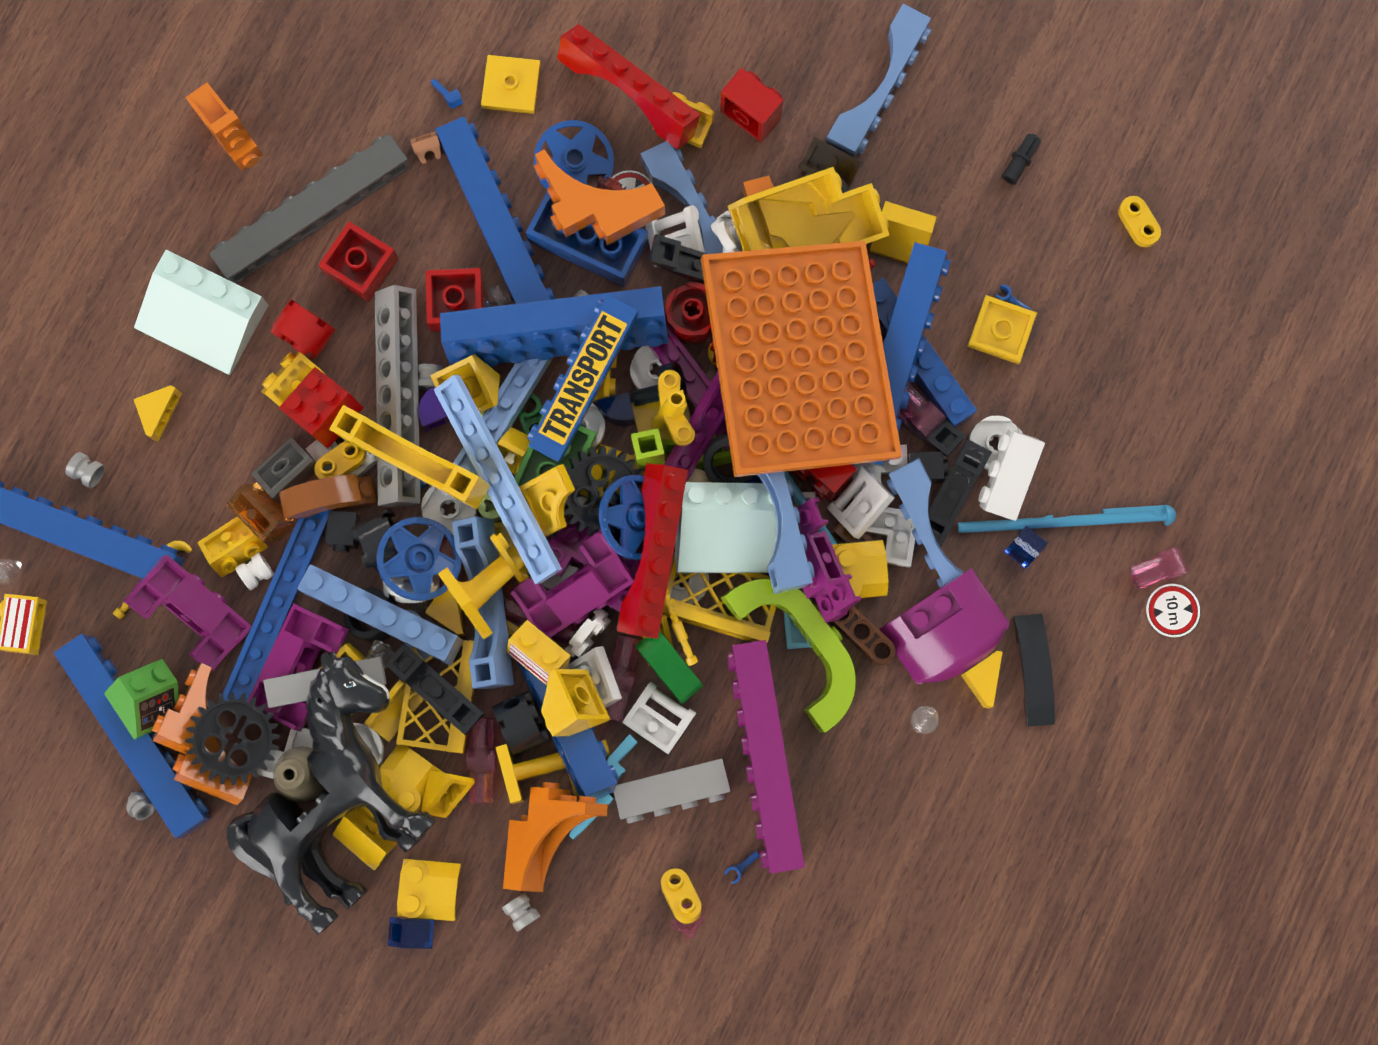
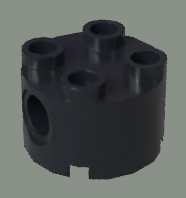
[351,508,399,572]
[492,691,551,757]

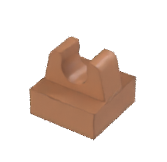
[410,131,441,164]

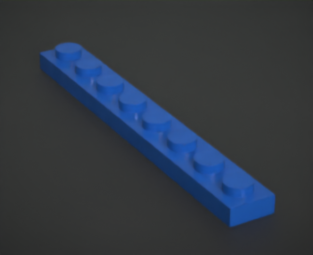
[222,509,335,702]

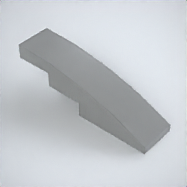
[263,656,387,708]

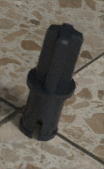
[1001,134,1041,185]

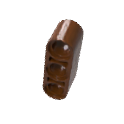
[830,606,895,665]

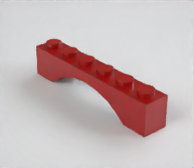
[557,24,700,150]
[617,463,688,639]

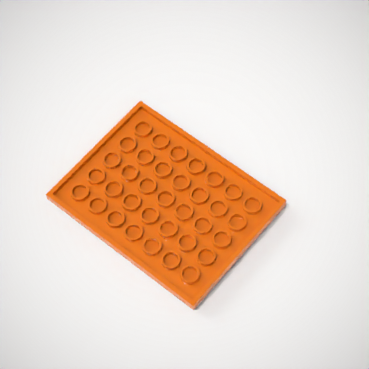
[701,241,902,477]

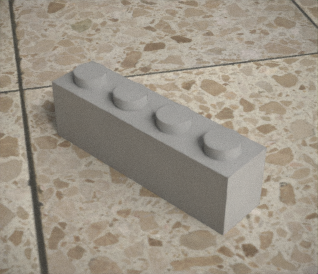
[614,759,731,824]

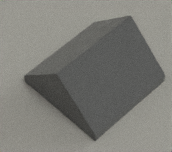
[251,437,316,505]

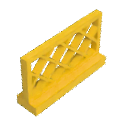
[662,557,776,643]
[396,640,474,754]

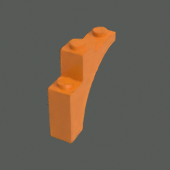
[185,82,263,171]
[534,149,665,245]
[151,663,252,805]
[503,782,608,892]

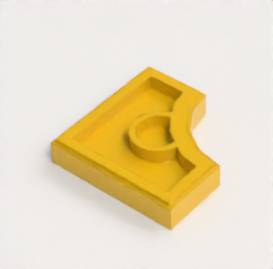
[519,464,575,537]

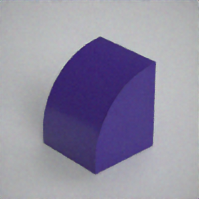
[418,386,450,432]

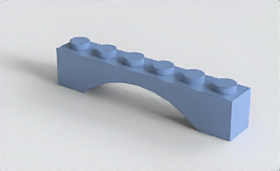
[826,4,932,157]
[640,141,723,285]
[887,458,982,588]
[758,472,814,594]
[452,516,514,689]
[297,564,464,666]

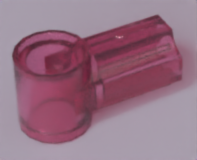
[901,384,947,437]
[1129,546,1190,589]

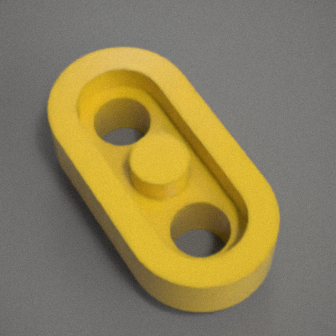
[1118,196,1161,248]
[314,440,367,479]
[661,868,701,924]

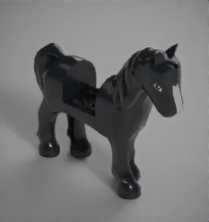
[227,651,437,935]

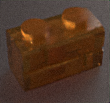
[227,483,294,543]

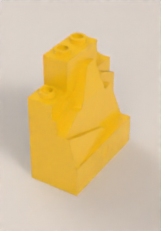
[728,167,890,251]

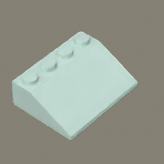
[134,250,269,375]
[675,482,777,573]

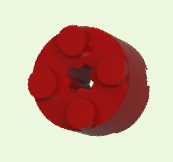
[665,282,712,343]
[270,299,336,360]

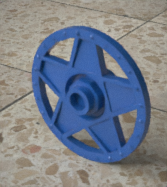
[534,120,614,190]
[599,475,646,560]
[376,517,461,601]

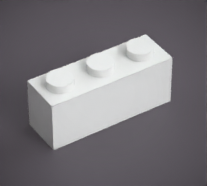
[978,429,1045,521]

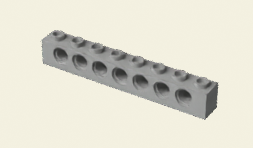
[375,285,420,508]

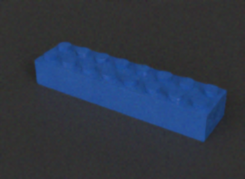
[440,286,668,367]

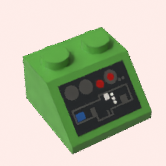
[104,659,179,740]

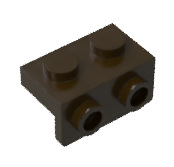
[798,137,863,188]

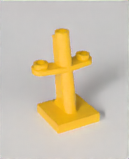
[631,370,695,446]
[438,533,529,639]
[495,739,610,804]

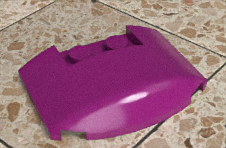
[879,567,1010,684]

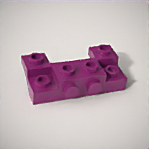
[797,497,862,623]
[548,517,640,612]
[511,530,635,638]
[123,555,252,672]
[247,603,349,732]

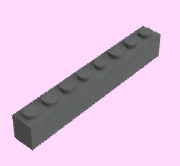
[209,134,411,284]

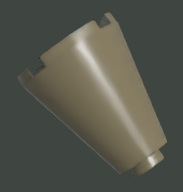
[273,746,326,803]

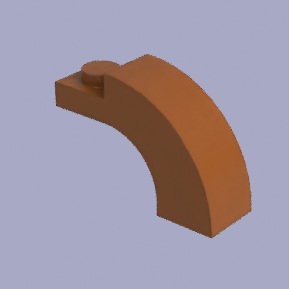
[279,474,377,519]

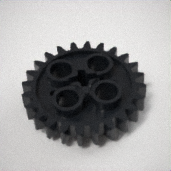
[564,446,643,536]
[185,692,280,785]

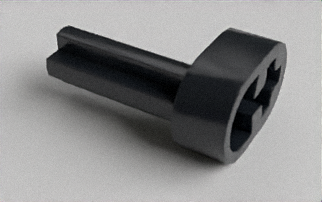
[630,362,687,406]

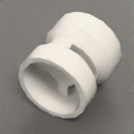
[235,552,274,590]

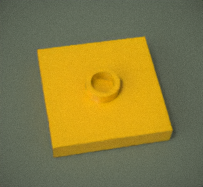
[481,55,541,114]
[967,295,1037,365]

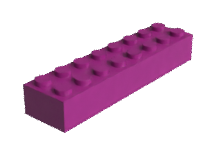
[727,640,805,874]

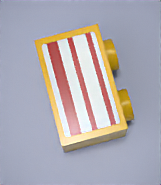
[0,594,47,655]
[506,620,571,685]

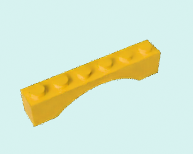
[329,405,491,510]

